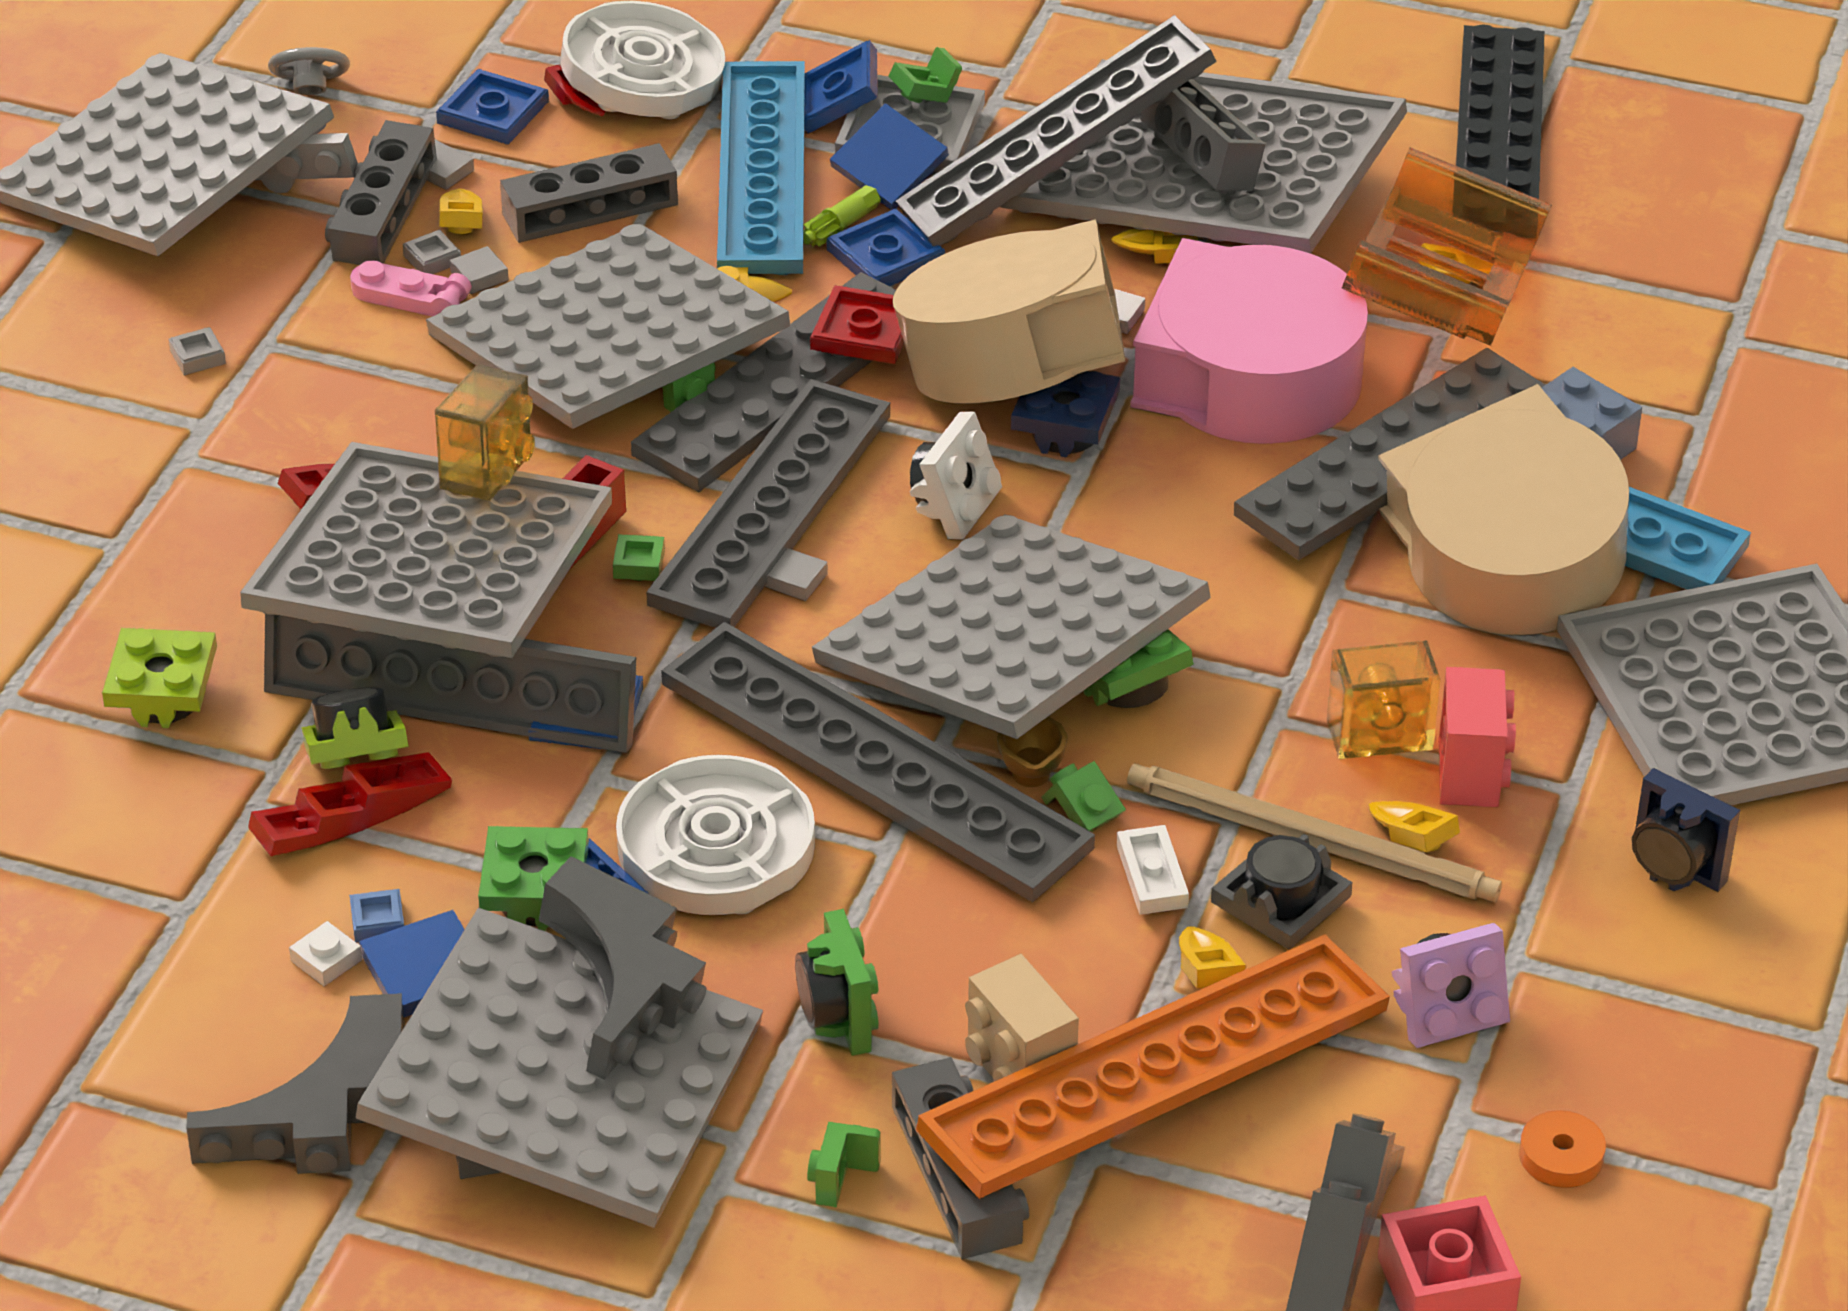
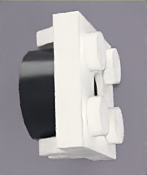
[909,412,1003,539]

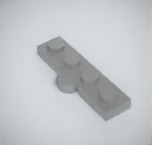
[256,133,358,193]

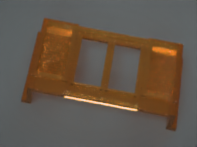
[1341,147,1552,346]

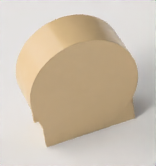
[893,219,1126,403]
[1378,384,1629,635]

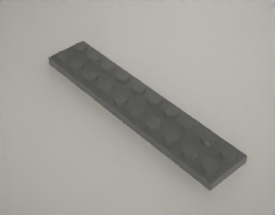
[661,622,1095,903]

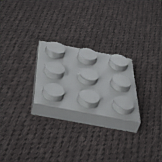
[835,75,985,173]

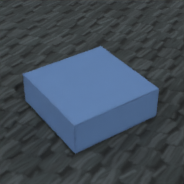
[349,889,404,942]

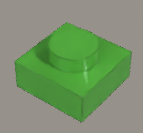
[613,534,665,581]

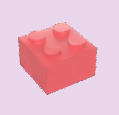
[1438,667,1516,807]
[1378,1195,1521,1311]

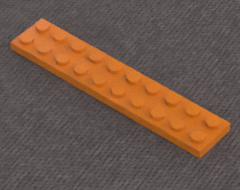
[916,934,1390,1199]

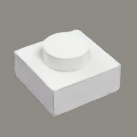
[289,921,362,986]

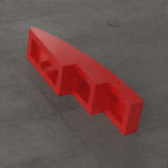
[248,752,453,857]

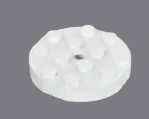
[560,1,725,119]
[616,755,815,915]

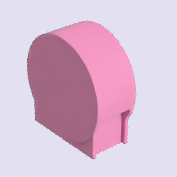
[1131,238,1368,444]

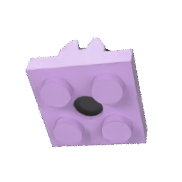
[1392,923,1510,1048]

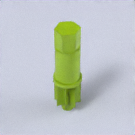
[803,185,881,247]

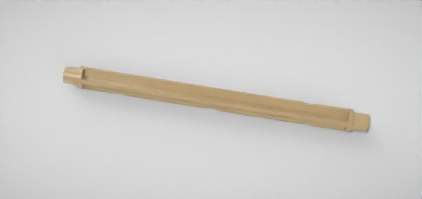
[1127,763,1502,903]

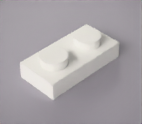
[1117,825,1189,915]

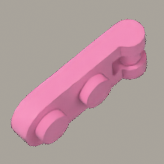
[350,261,472,316]

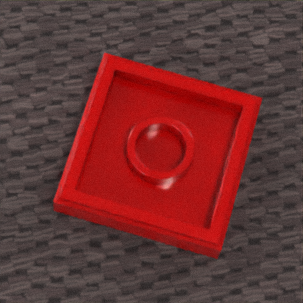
[810,285,904,364]

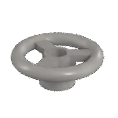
[268,47,350,95]

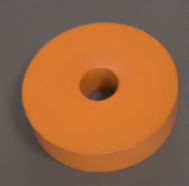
[1519,1110,1606,1188]

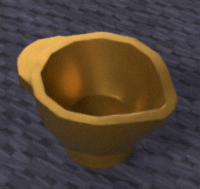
[997,716,1068,787]

